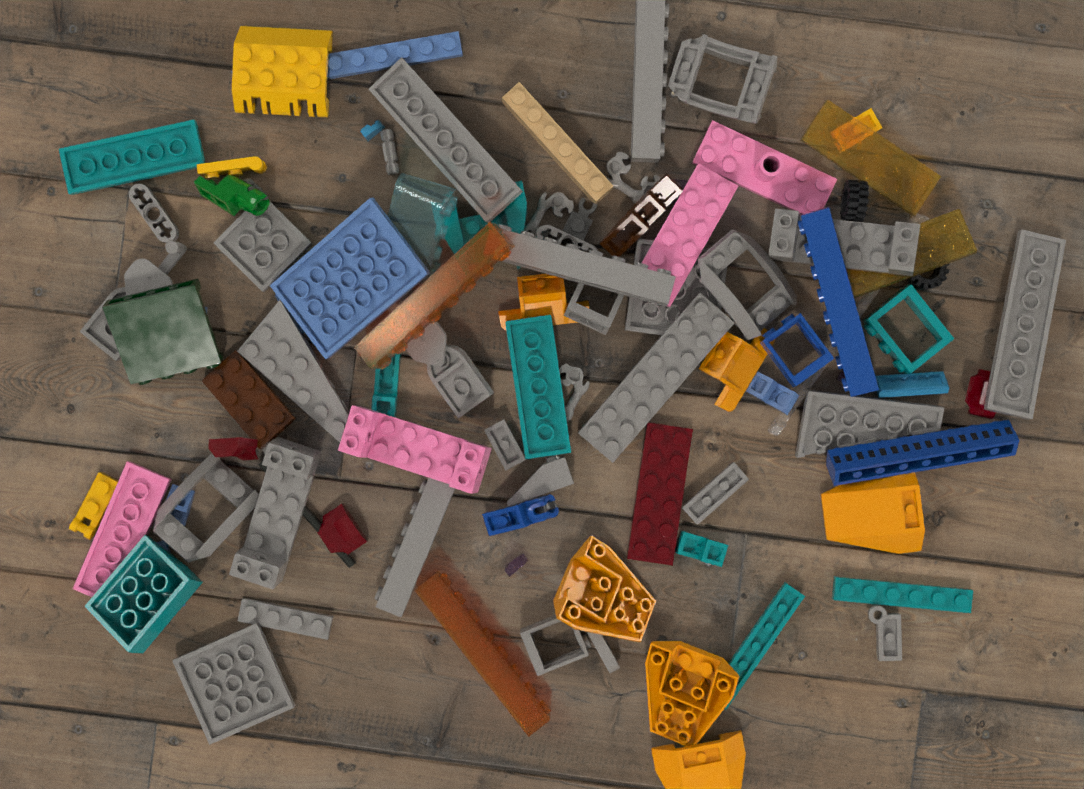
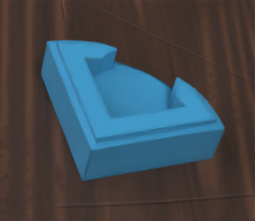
[360,120,385,141]

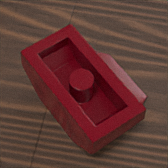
[965,369,996,419]
[208,437,259,461]
[317,503,368,554]

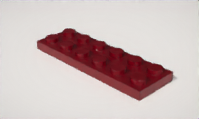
[627,422,693,566]

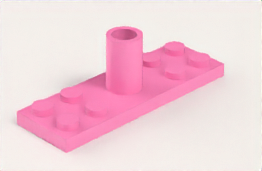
[692,120,837,215]

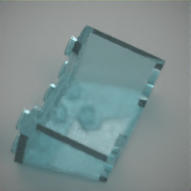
[388,173,458,286]

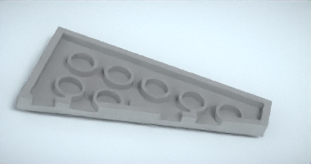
[237,300,350,442]
[795,389,944,458]

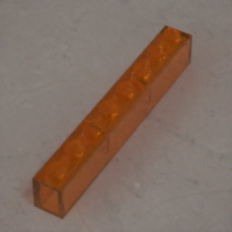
[354,222,515,369]
[414,570,551,737]

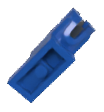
[482,494,559,536]

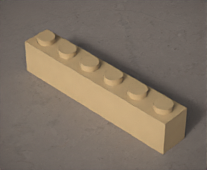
[502,82,613,204]

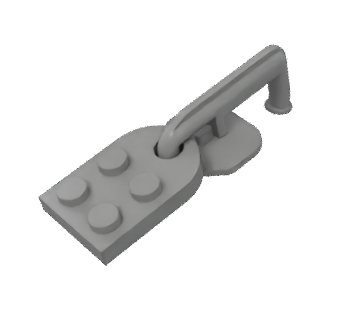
[80,240,187,361]
[388,295,494,419]

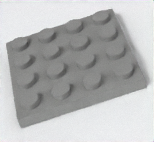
[625,239,727,336]
[172,622,296,745]

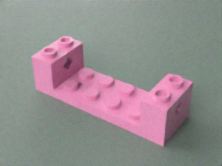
[338,405,492,494]

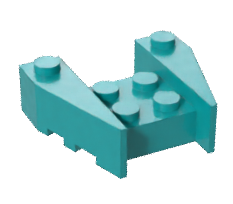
[431,181,527,279]

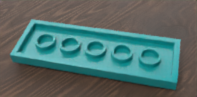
[59,120,205,195]
[505,315,571,459]

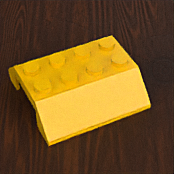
[232,26,333,117]

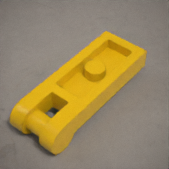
[196,156,267,180]
[69,472,119,540]

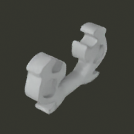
[606,152,661,204]
[524,192,574,239]
[559,364,590,422]

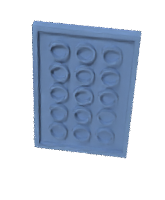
[270,198,430,359]

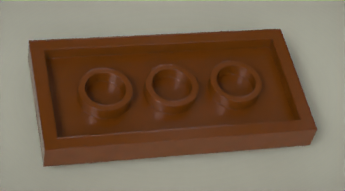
[202,350,296,449]

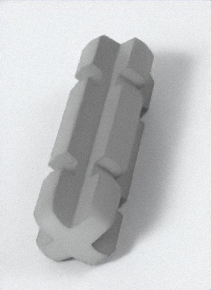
[380,129,399,175]

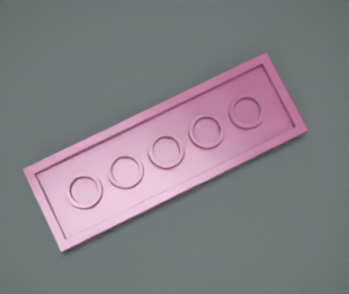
[642,163,739,308]
[73,461,172,597]

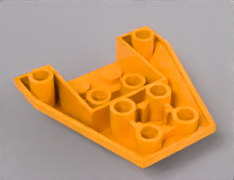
[820,472,925,554]
[553,536,656,642]
[645,641,740,746]
[651,730,746,789]

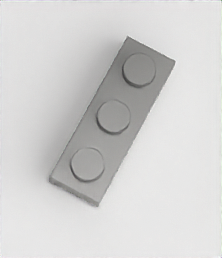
[682,462,749,525]

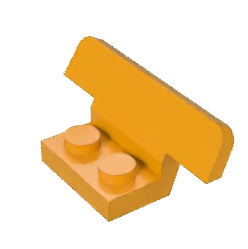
[498,274,589,330]
[699,328,775,412]

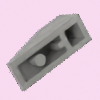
[507,455,574,507]

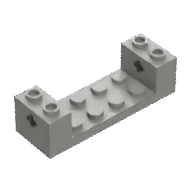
[768,209,920,276]
[229,437,322,589]

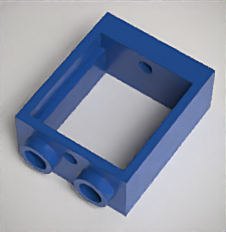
[760,313,834,387]

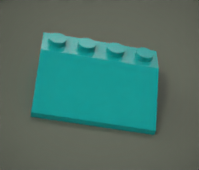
[85,535,203,654]

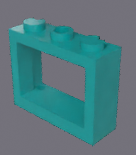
[862,284,954,374]

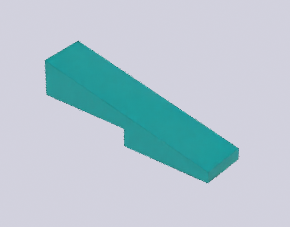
[372,345,402,417]

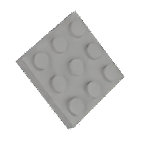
[214,202,313,292]

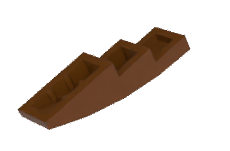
[600,173,683,257]

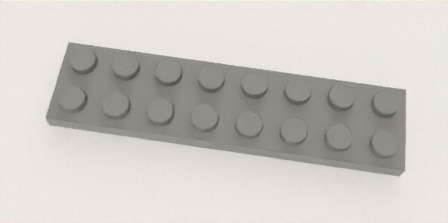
[369,57,523,224]
[984,229,1066,420]
[578,292,735,463]

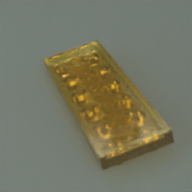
[800,100,941,216]
[847,208,977,298]

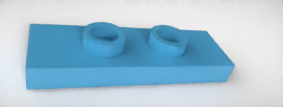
[876,371,949,398]

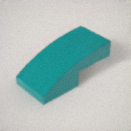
[675,530,729,567]

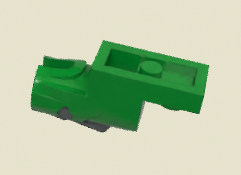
[194,175,270,216]

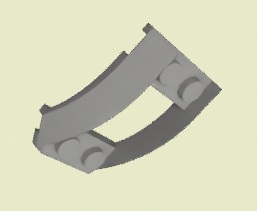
[668,34,778,124]
[698,229,797,340]
[153,453,259,563]

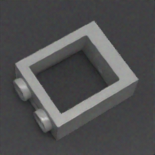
[564,283,624,335]
[520,615,591,676]

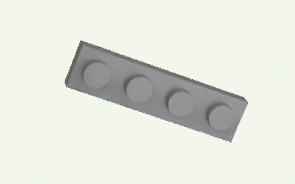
[238,597,334,640]

